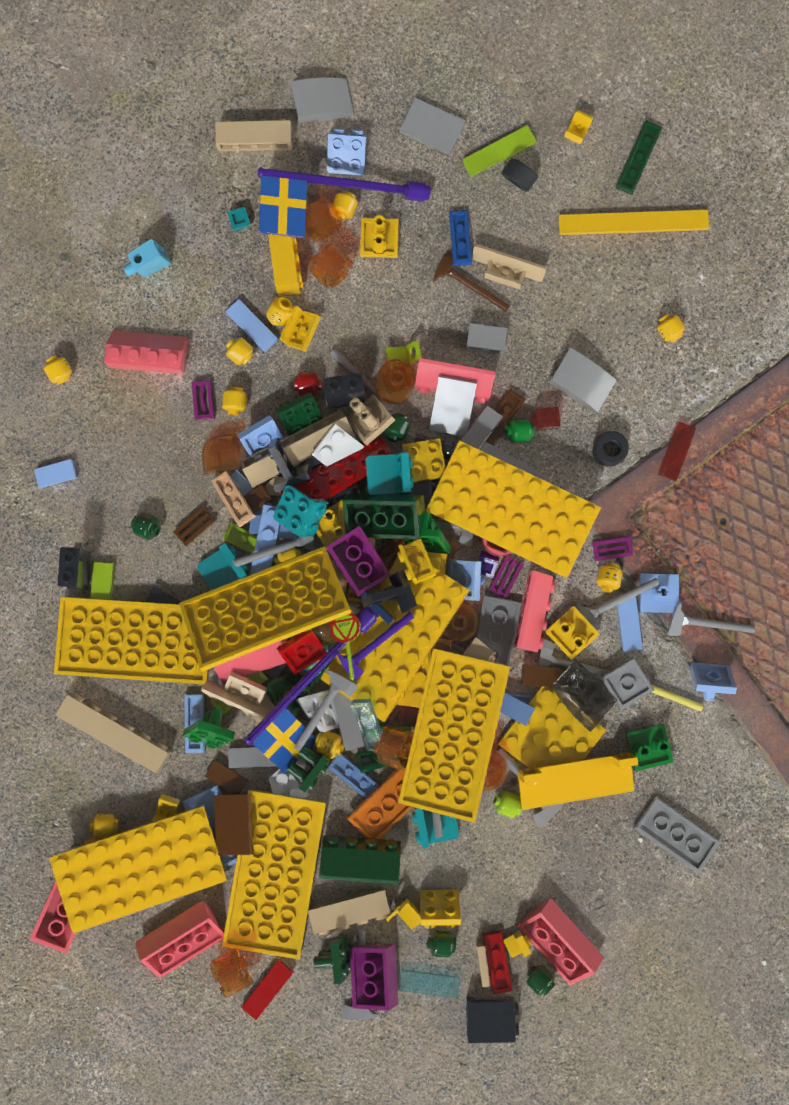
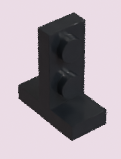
[268,437,312,492]
[361,570,417,614]

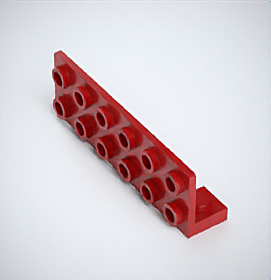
[280,435,393,500]

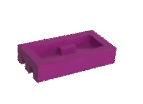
[191,380,215,421]
[592,537,633,562]
[489,556,524,598]

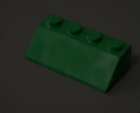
[342,493,425,539]
[319,835,401,884]

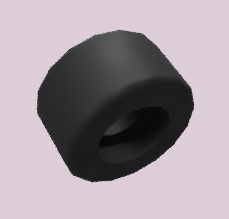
[501,158,538,192]
[592,431,629,467]

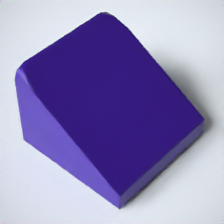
[478,551,499,578]

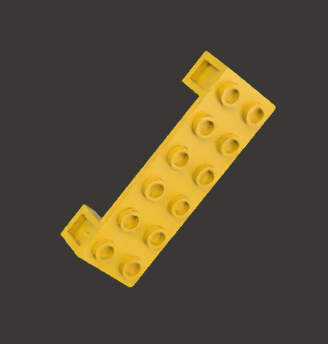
[517,752,638,810]

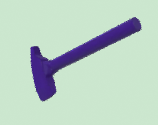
[336,612,414,681]

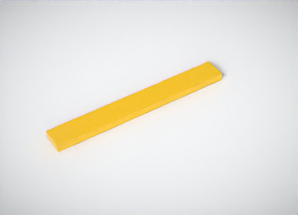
[558,210,709,235]

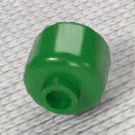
[505,418,534,443]

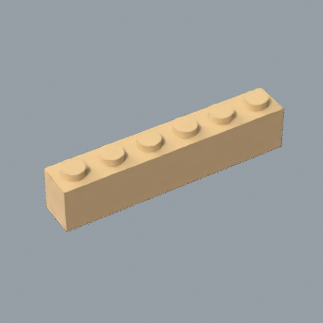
[239,410,354,488]
[56,693,171,774]

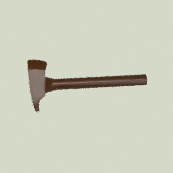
[433,251,510,312]

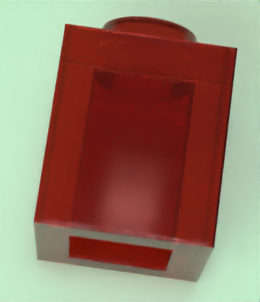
[531,407,561,431]

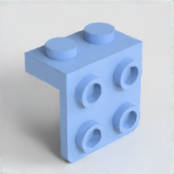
[327,128,367,175]

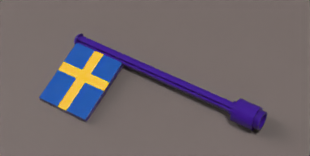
[257,167,431,238]
[244,606,379,774]

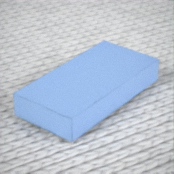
[34,459,77,488]

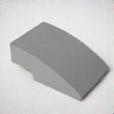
[290,77,354,123]
[550,347,617,413]

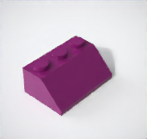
[326,526,391,597]
[350,943,398,1011]

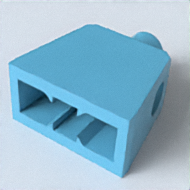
[123,239,171,277]

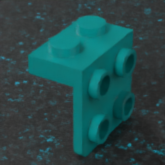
[366,453,413,495]
[273,485,329,537]
[197,543,248,590]
[411,807,459,848]

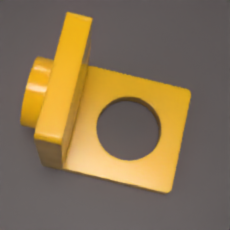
[386,898,421,930]

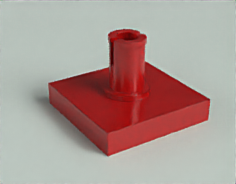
[277,629,327,675]

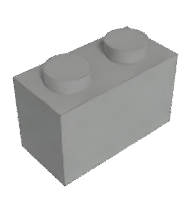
[466,322,508,355]

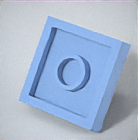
[237,415,284,456]
[448,559,485,601]
[639,574,679,613]
[690,662,737,701]

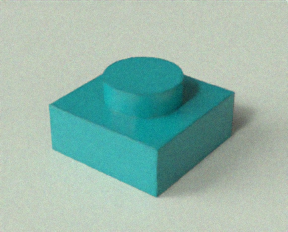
[227,207,251,232]

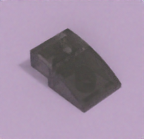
[551,659,617,732]

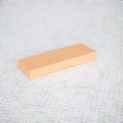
[211,470,256,527]

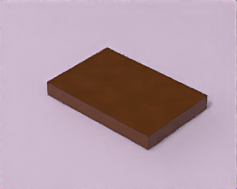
[214,794,254,855]

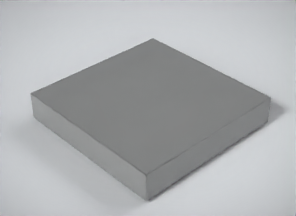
[600,657,654,710]

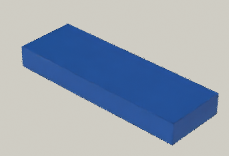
[449,210,472,266]

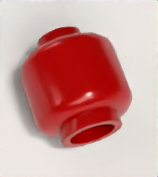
[294,371,322,397]

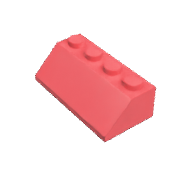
[104,330,188,375]
[415,358,495,404]
[513,570,555,653]
[214,638,289,684]
[29,881,76,954]
[517,898,604,985]
[135,900,225,978]

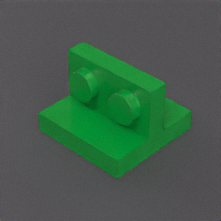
[405,511,451,553]

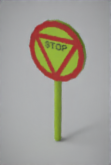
[330,613,360,680]

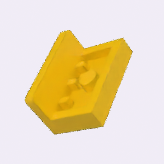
[280,306,321,352]
[397,539,436,584]

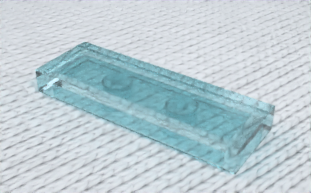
[350,699,387,751]
[399,969,460,998]

